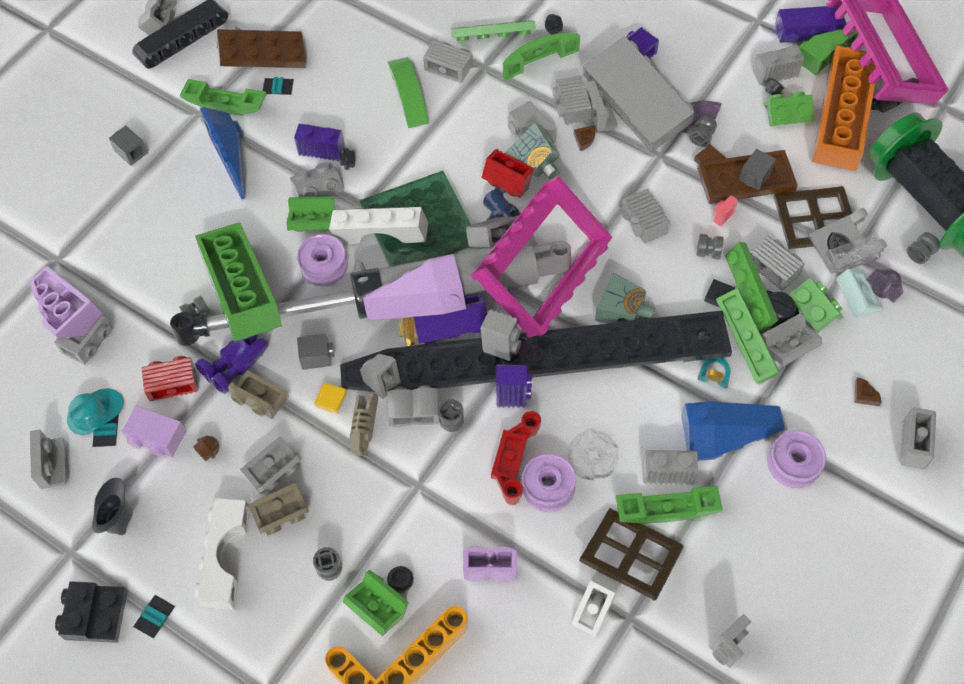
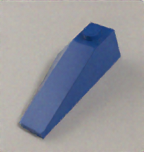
[200,107,245,200]
[681,401,785,461]

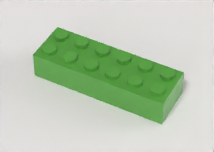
[195,222,282,342]

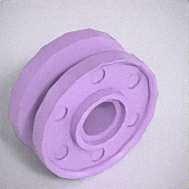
[297,234,348,286]
[768,430,826,488]
[522,454,576,512]

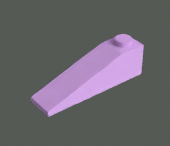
[363,254,466,321]
[29,265,105,338]

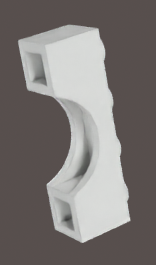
[329,207,428,245]
[194,498,250,610]

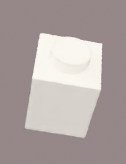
[571,571,622,637]

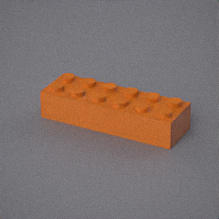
[812,46,877,171]

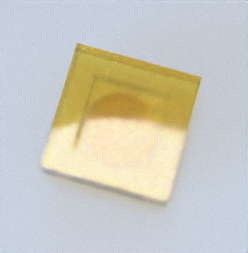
[399,317,415,346]

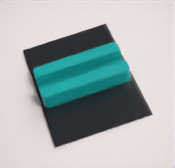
[262,77,294,95]
[92,414,119,447]
[133,595,175,639]

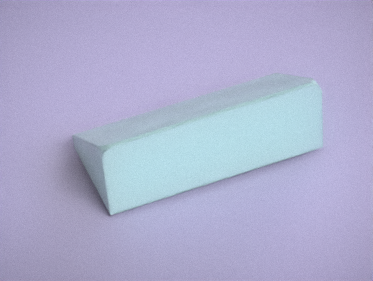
[837,269,882,317]

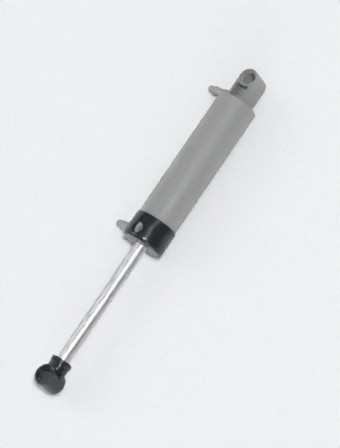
[170,235,571,346]

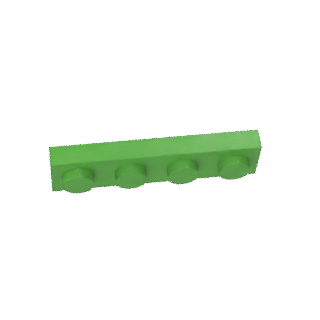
[451,20,536,41]
[725,242,778,333]
[716,288,781,385]

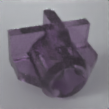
[866,269,904,303]

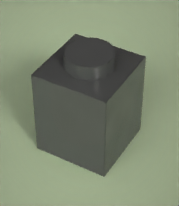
[109,125,148,166]
[739,148,776,191]
[297,334,334,370]

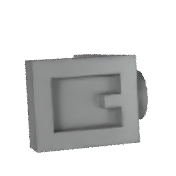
[54,315,112,365]

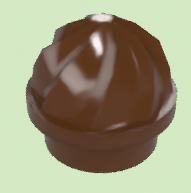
[193,435,219,462]

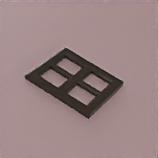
[774,186,857,249]
[579,508,684,601]

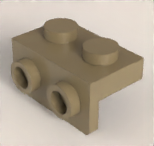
[228,370,289,419]
[248,482,309,536]

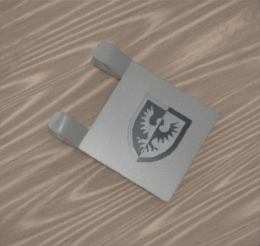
[808,208,887,274]

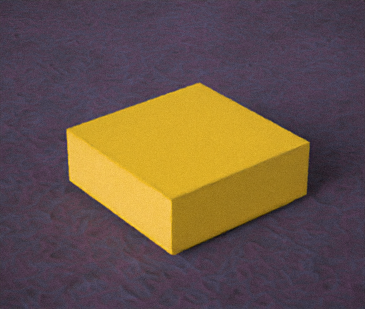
[314,382,347,414]

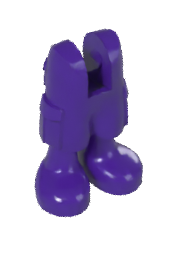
[195,334,269,394]

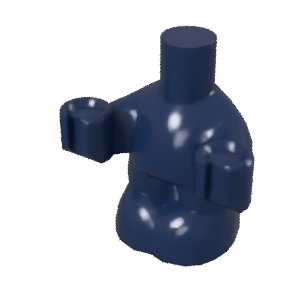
[483,189,520,220]

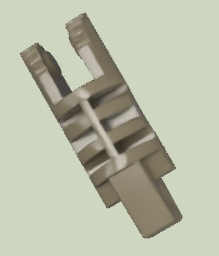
[350,394,378,456]

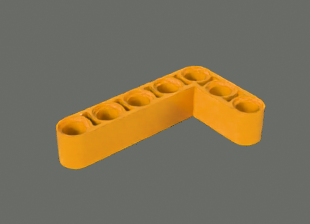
[325,606,468,684]

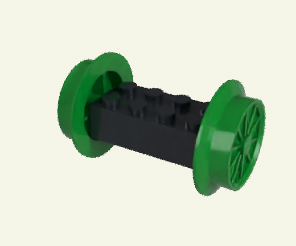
[869,113,964,257]

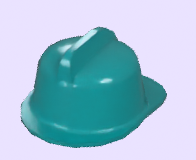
[67,388,123,435]

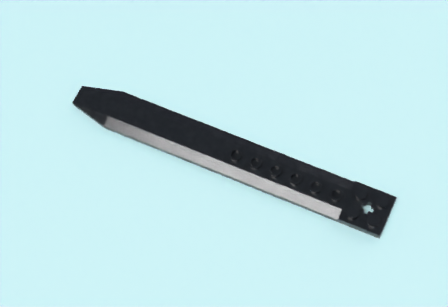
[340,310,732,392]

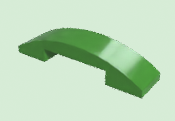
[503,33,580,80]
[388,57,429,128]
[180,79,267,114]
[615,486,723,523]

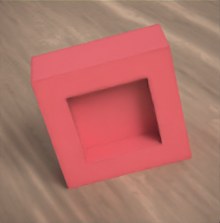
[713,195,738,227]

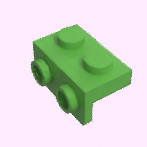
[764,92,815,126]
[286,196,335,232]
[789,278,844,332]
[343,570,409,636]

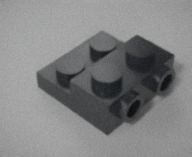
[55,581,128,643]

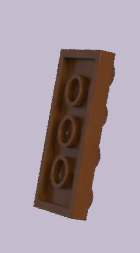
[217,29,306,68]
[697,150,798,204]

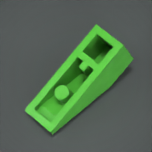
[799,28,859,75]

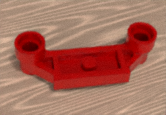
[491,411,541,505]

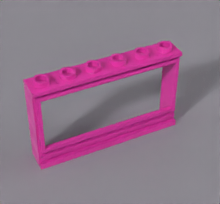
[826,0,949,105]
[471,176,613,338]

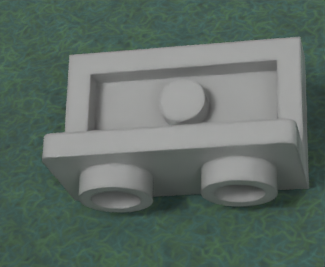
[290,162,344,197]
[763,313,822,366]
[240,437,301,493]

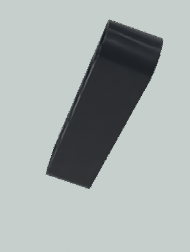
[132,0,228,69]

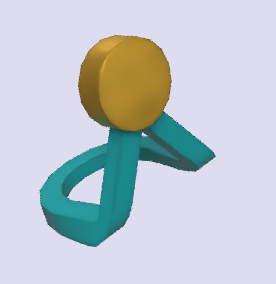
[697,358,731,388]

